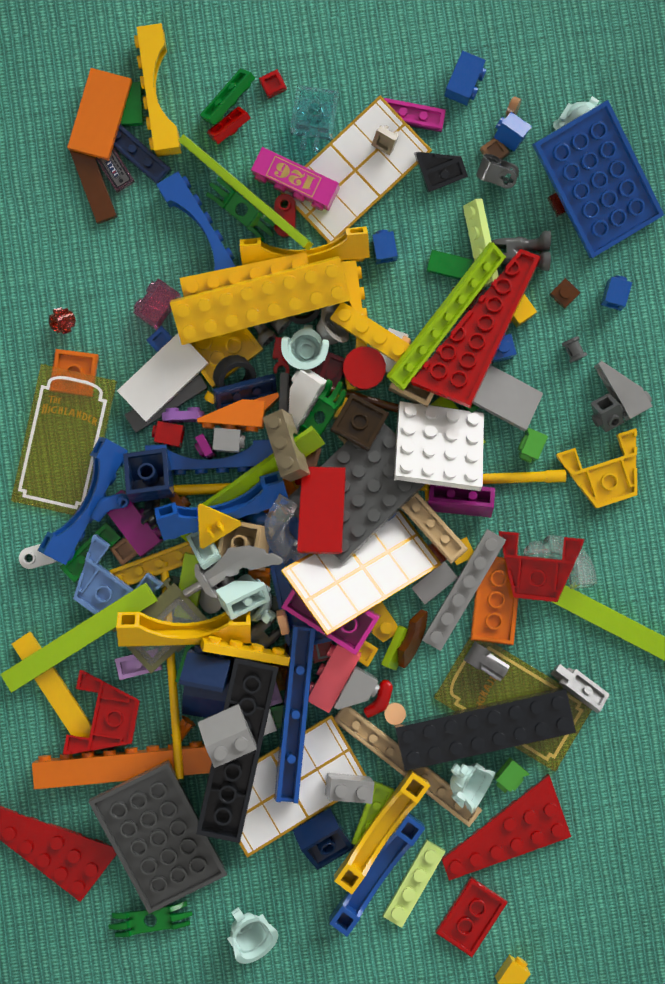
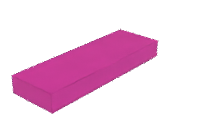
[384,98,446,132]

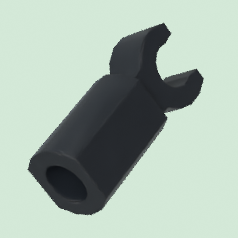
[141,499,161,530]

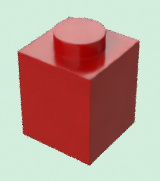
[152,421,185,448]

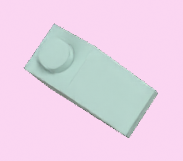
[216,580,270,620]

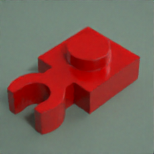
[272,337,290,374]

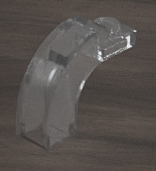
[265,493,310,564]
[523,535,597,589]

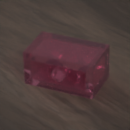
[133,278,181,331]

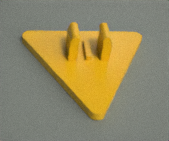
[197,504,241,549]

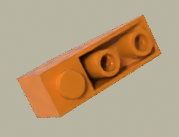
[197,399,265,432]

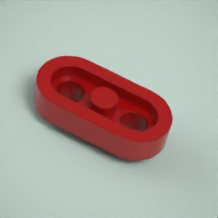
[274,194,296,238]

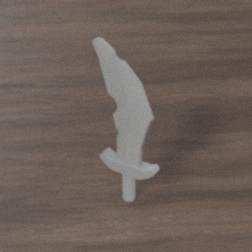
[183,545,283,598]

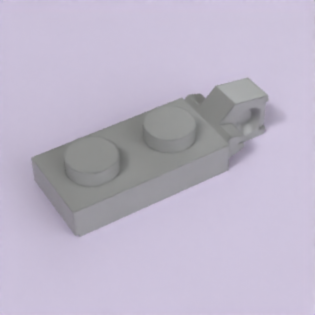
[551,664,609,713]

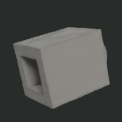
[212,428,245,453]

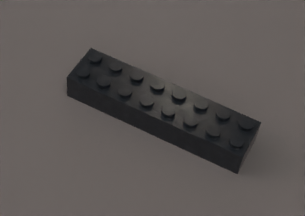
[196,657,279,843]
[394,687,576,771]

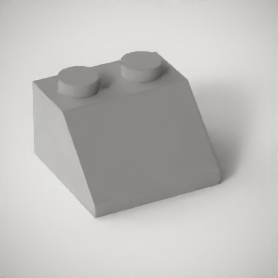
[334,666,380,710]
[197,704,256,768]

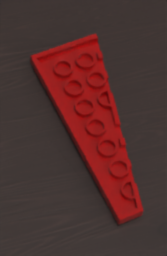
[411,249,540,408]

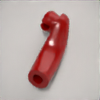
[364,680,393,718]

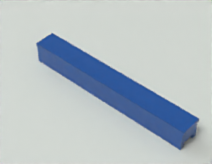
[274,624,315,804]

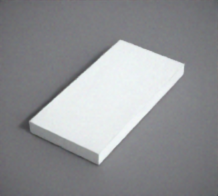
[117,333,209,422]

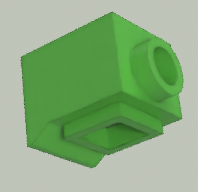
[517,428,548,463]
[494,757,529,793]

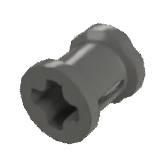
[562,336,588,363]

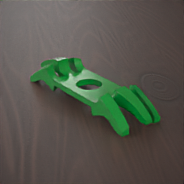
[206,177,275,242]
[294,379,347,438]
[108,901,193,937]

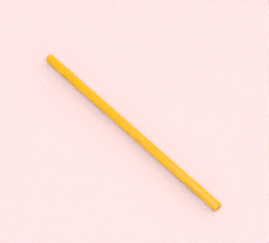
[160,561,184,779]

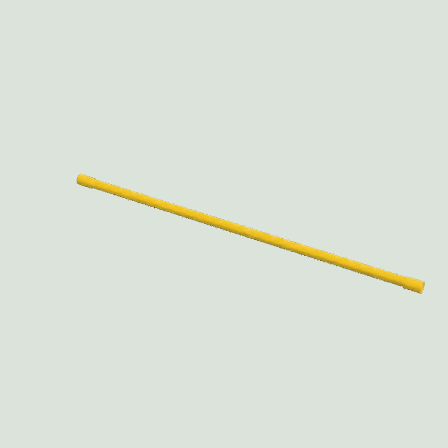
[174,470,566,495]

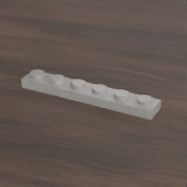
[422,529,506,651]

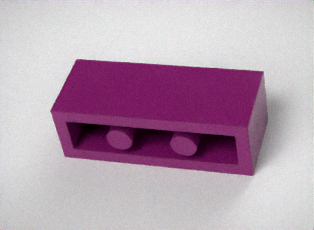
[428,485,495,518]
[107,490,163,557]

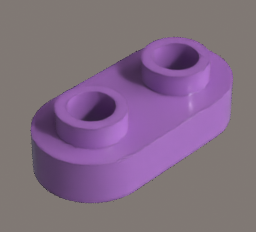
[162,407,205,423]

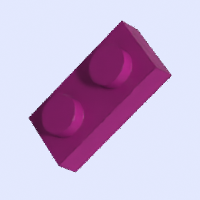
[194,433,216,460]

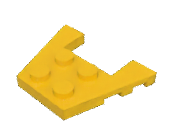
[556,428,637,509]

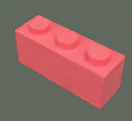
[308,644,361,713]

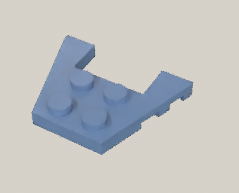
[73,534,164,614]

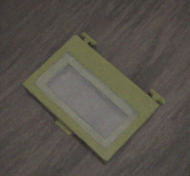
[113,577,208,674]

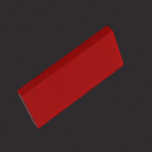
[297,467,346,554]

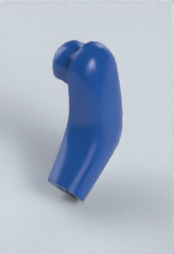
[91,493,130,522]
[242,512,277,525]

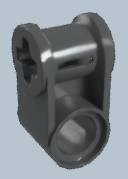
[476,154,519,189]

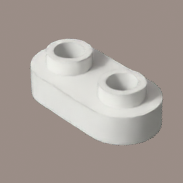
[19,544,57,569]

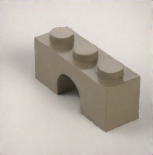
[263,409,310,482]

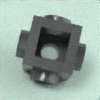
[591,393,624,432]

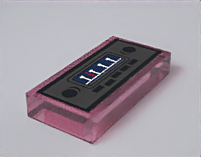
[95,147,135,193]

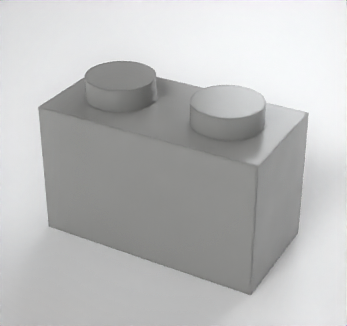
[325,773,374,804]

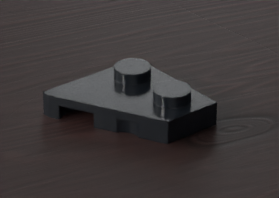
[414,152,468,192]

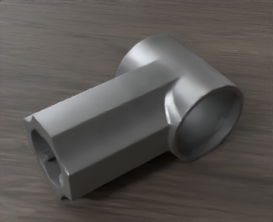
[463,642,510,681]

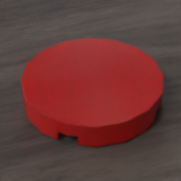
[343,346,386,390]

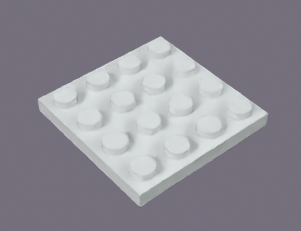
[394,401,484,491]

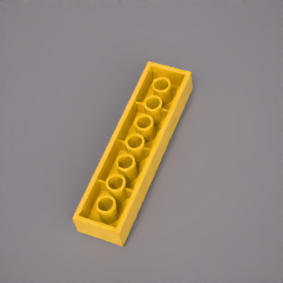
[170,256,351,345]

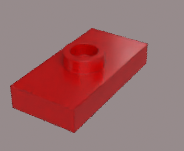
[206,107,251,144]

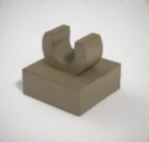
[371,125,399,156]

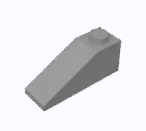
[594,361,653,421]

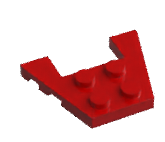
[499,531,585,602]
[63,670,140,755]

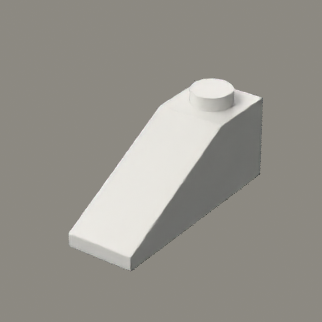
[289,369,327,437]

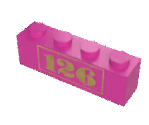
[251,147,340,211]

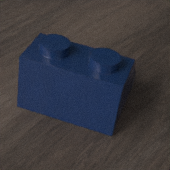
[123,448,175,503]
[179,645,234,692]
[182,681,230,718]
[293,808,354,870]

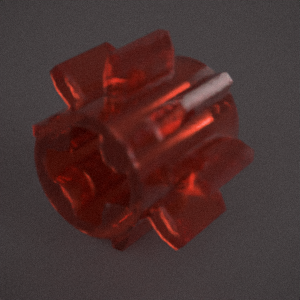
[49,307,76,335]

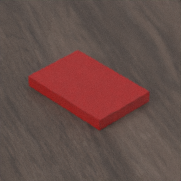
[435,876,508,957]

